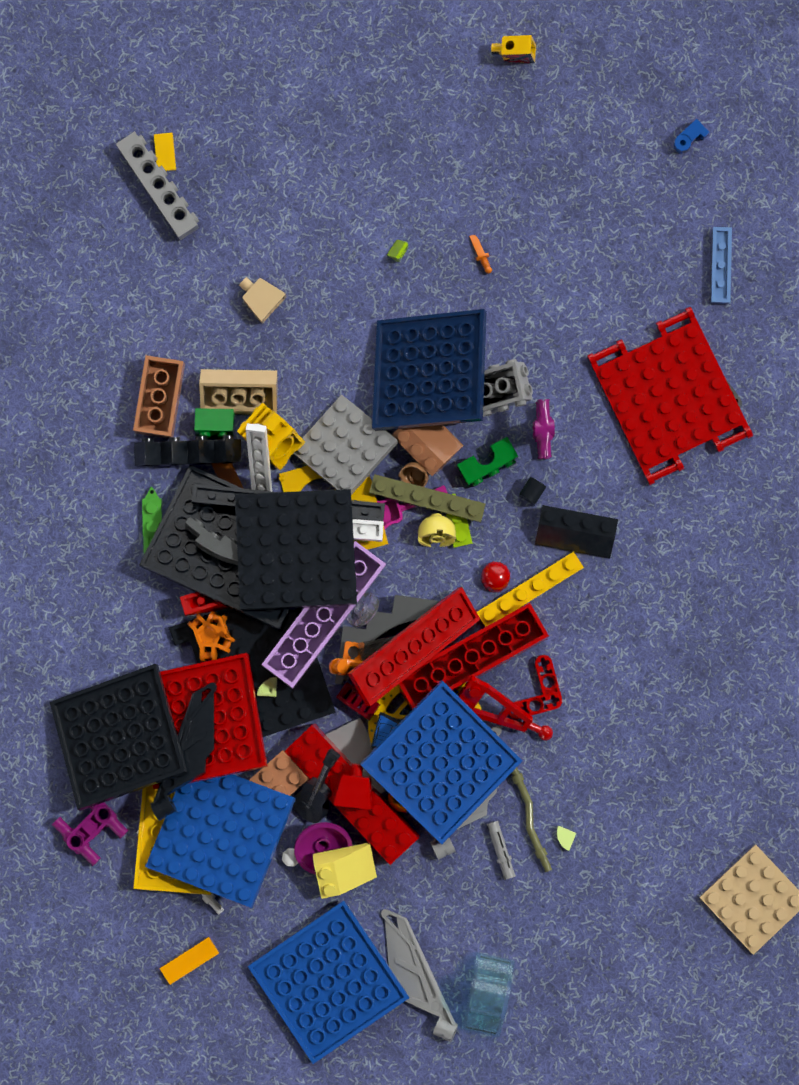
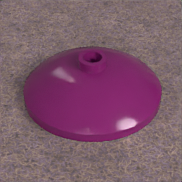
[294,822,352,874]

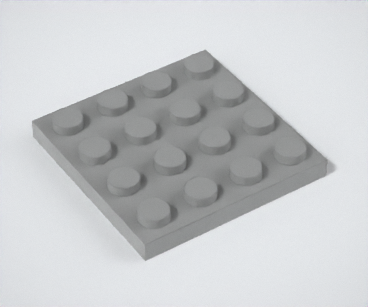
[293,395,398,495]

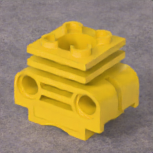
[237,403,305,471]

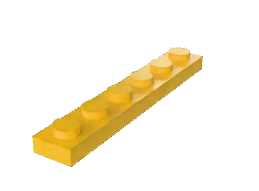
[477,551,584,627]

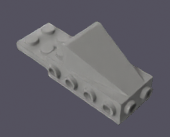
[483,359,533,417]

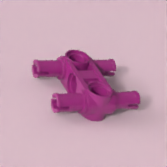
[532,399,555,459]
[52,802,129,866]

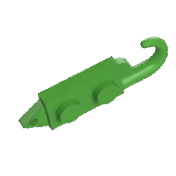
[142,487,162,554]

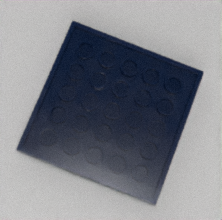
[372,309,487,431]

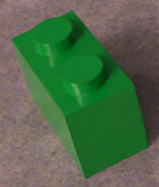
[194,408,235,439]

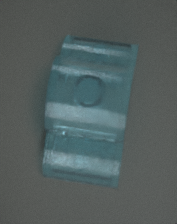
[461,952,515,1037]

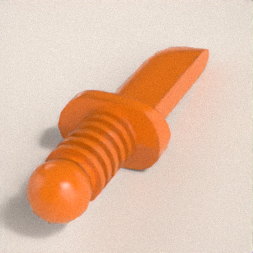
[469,235,492,274]

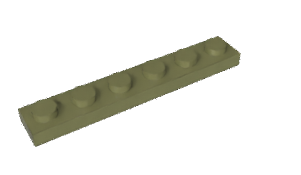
[369,474,486,523]

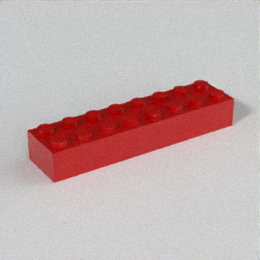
[397,603,549,710]
[284,724,420,865]

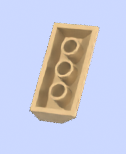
[199,369,278,414]

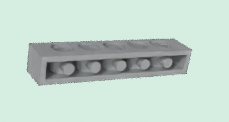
[116,131,199,240]

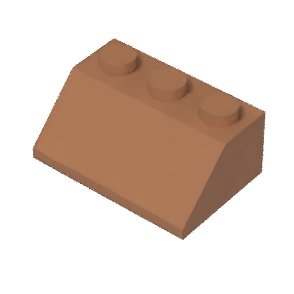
[392,425,464,476]

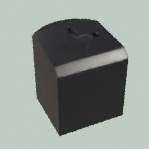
[519,477,546,506]

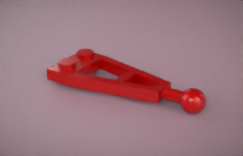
[458,676,553,741]

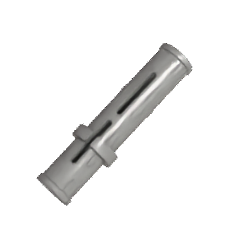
[486,821,516,880]

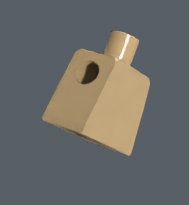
[239,277,286,324]

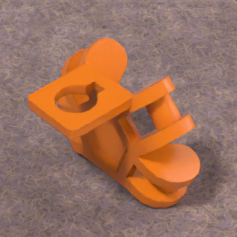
[187,611,235,661]
[329,641,364,676]

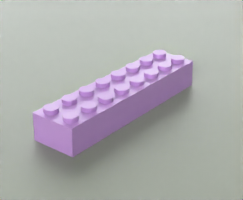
[262,541,386,689]

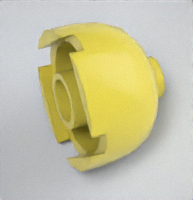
[418,513,456,547]

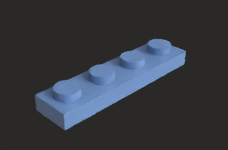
[711,227,732,304]

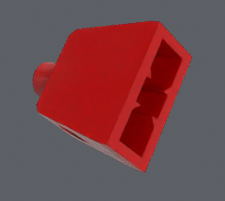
[334,763,373,810]

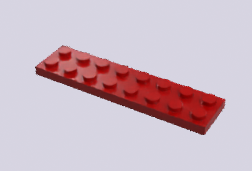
[348,587,480,706]

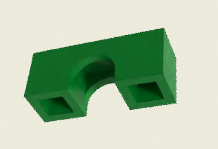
[457,437,518,487]

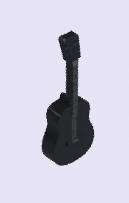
[293,748,340,823]

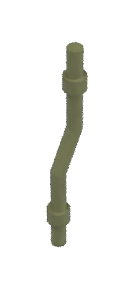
[511,767,552,873]

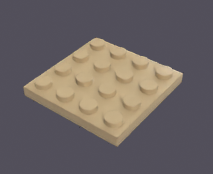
[699,844,799,955]

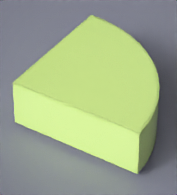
[257,677,277,697]
[557,826,576,851]

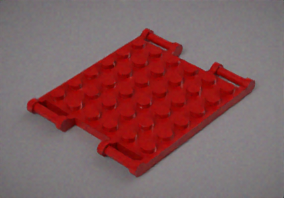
[587,307,753,485]

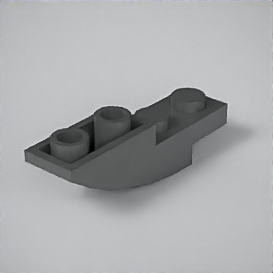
[185,517,238,565]

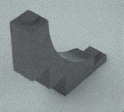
[335,595,440,685]

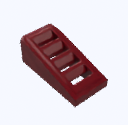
[336,682,380,721]

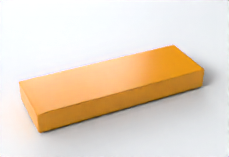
[159,937,219,985]

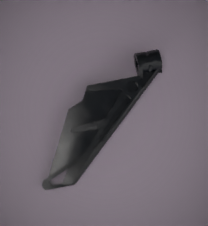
[150,682,217,821]

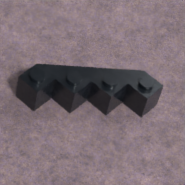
[134,435,242,466]

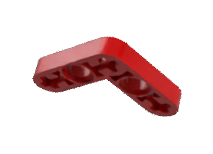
[509,655,562,719]

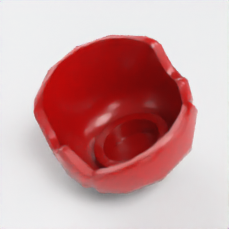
[481,561,510,592]

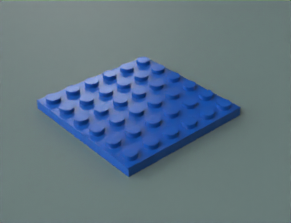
[360,680,522,844]
[145,774,296,908]
[248,900,410,1064]

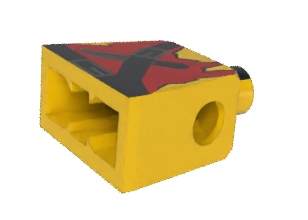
[491,35,536,63]

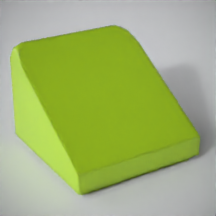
[387,240,408,262]

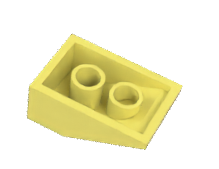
[313,843,377,899]

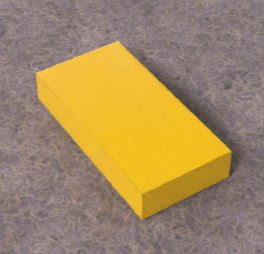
[154,133,176,172]

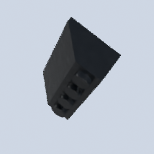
[535,505,618,559]

